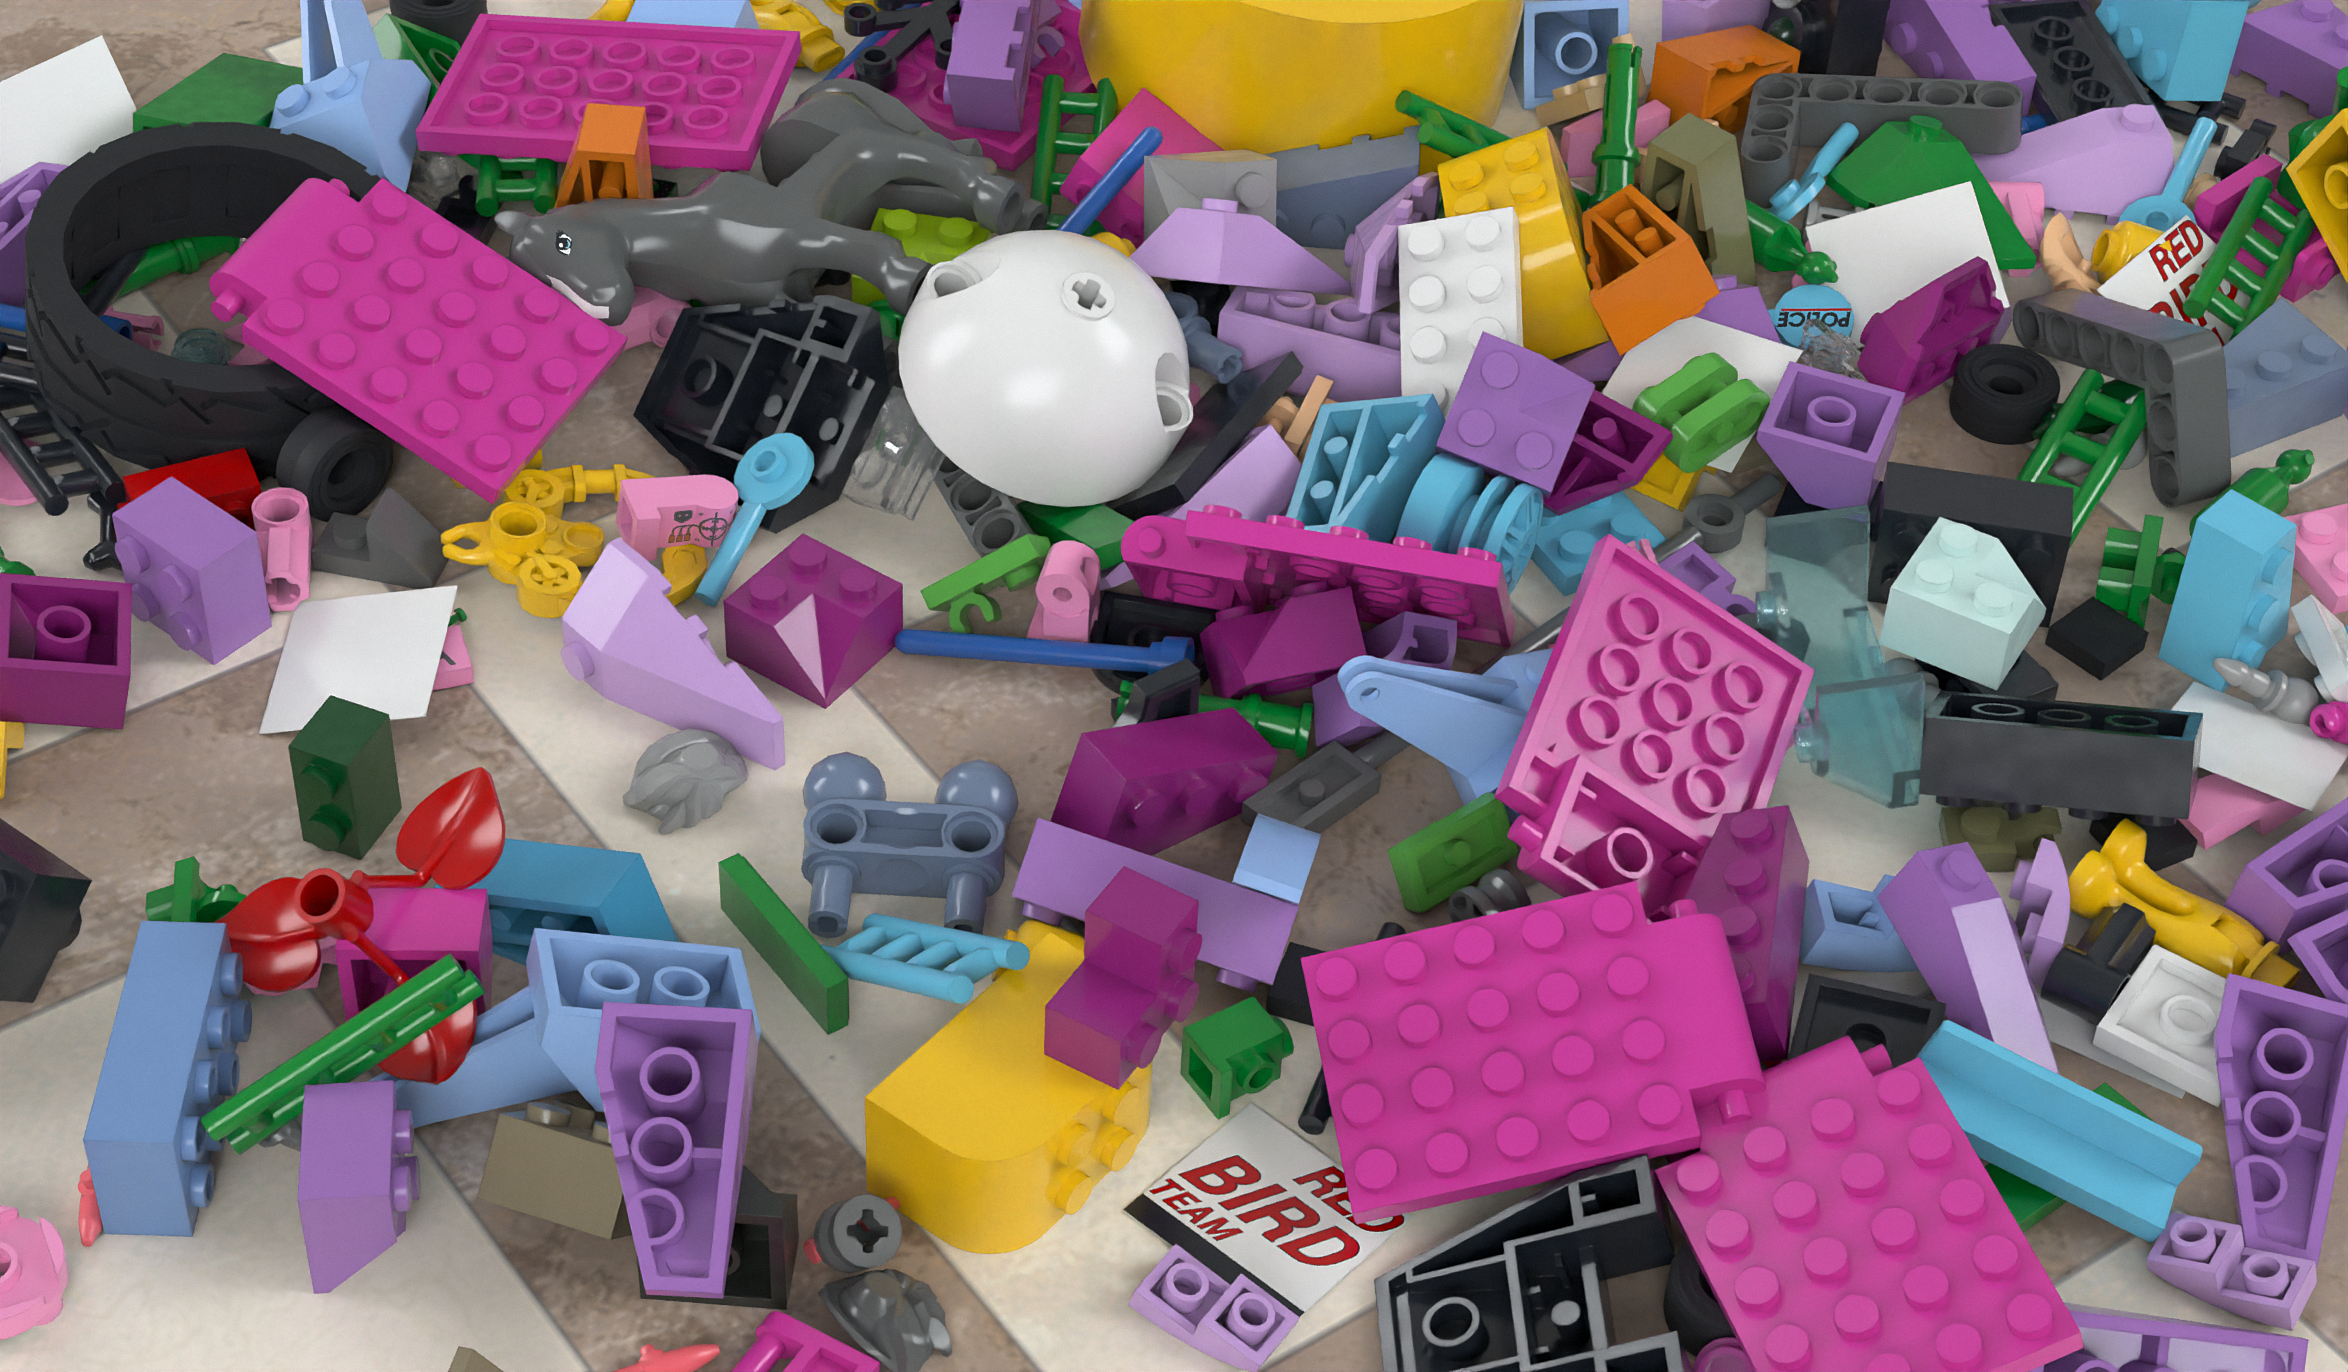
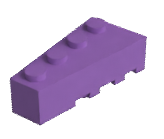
[1883,0,2037,117]

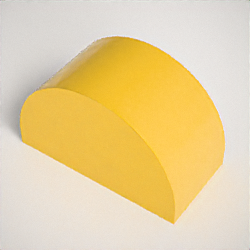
[1078,0,1525,176]

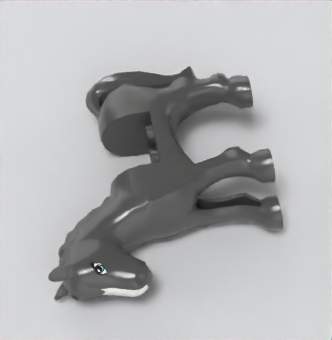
[494,78,1049,375]

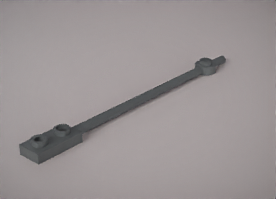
[1241,473,1781,834]

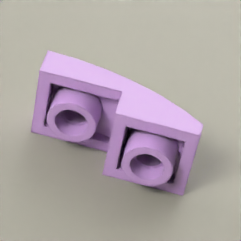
[2009,838,2070,987]
[2146,1212,2317,1331]
[1128,1244,1300,1372]

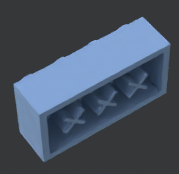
[83,921,252,1237]

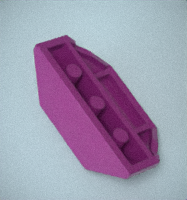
[1856,256,2005,407]
[1486,390,1673,516]

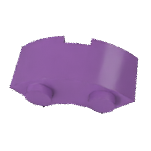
[1312,611,1457,748]

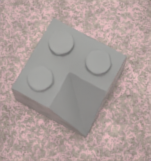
[1144,149,1277,281]

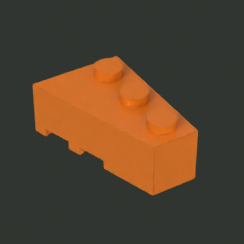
[1645,24,1801,134]
[554,103,654,208]
[1582,184,1720,356]

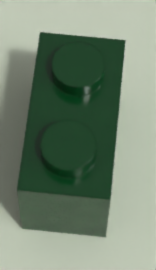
[288,695,402,860]

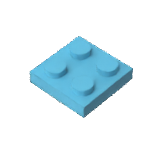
[1531,491,1667,596]

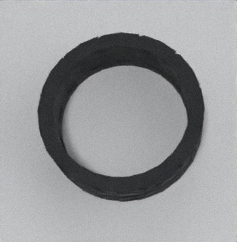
[25,122,381,481]

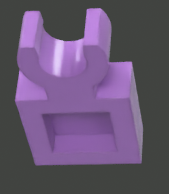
[1659,541,1760,617]

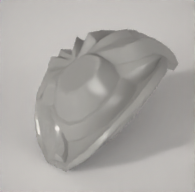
[623,729,749,834]

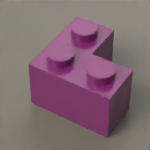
[1044,866,1202,1090]

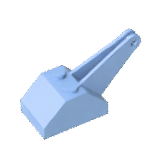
[269,0,431,193]
[1338,648,1553,824]
[370,928,761,1129]

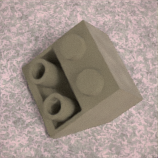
[477,1098,632,1240]

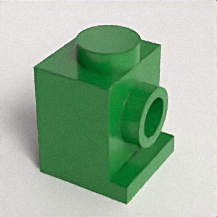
[1180,996,1294,1120]

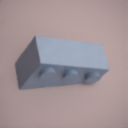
[1263,125,1421,250]
[2223,297,2348,458]

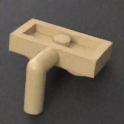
[1535,33,1647,127]

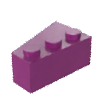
[1050,707,1279,856]

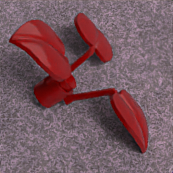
[213,767,506,1085]

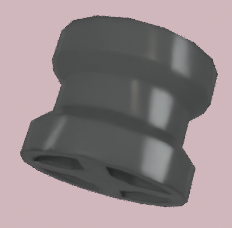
[1448,868,1532,923]
[813,1194,902,1274]

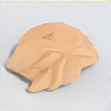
[2039,212,2103,297]

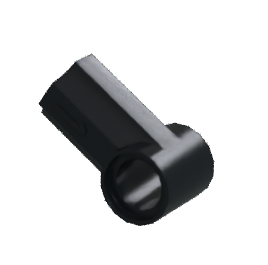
[2040,903,2156,1026]

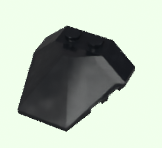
[633,294,889,534]

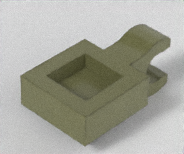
[1939,806,2062,872]

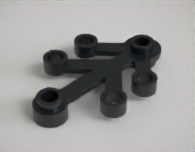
[844,0,962,93]

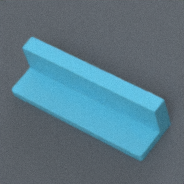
[1915,1020,2203,1243]

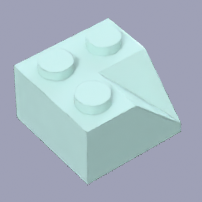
[1879,517,2046,690]

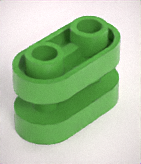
[1632,352,1770,473]

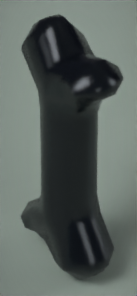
[83,491,127,571]

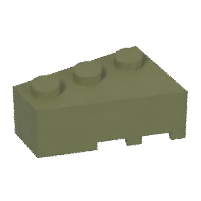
[1641,113,1758,287]

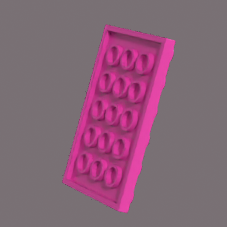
[415,14,801,172]

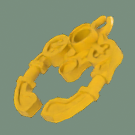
[440,464,708,619]

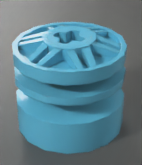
[1396,452,1544,596]

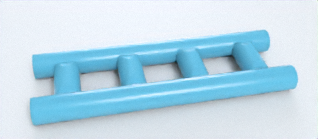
[820,913,1030,1004]

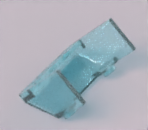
[1755,505,1925,809]

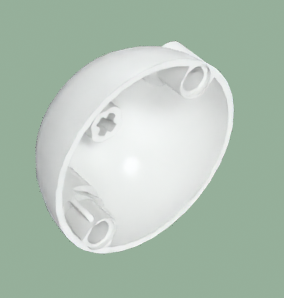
[898,230,1193,507]

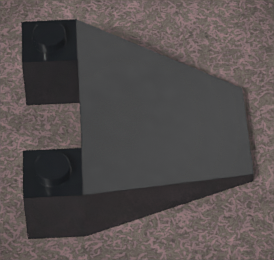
[1374,1154,1694,1372]

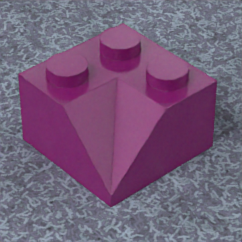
[723,533,903,709]
[0,573,132,729]
[1200,581,1367,700]

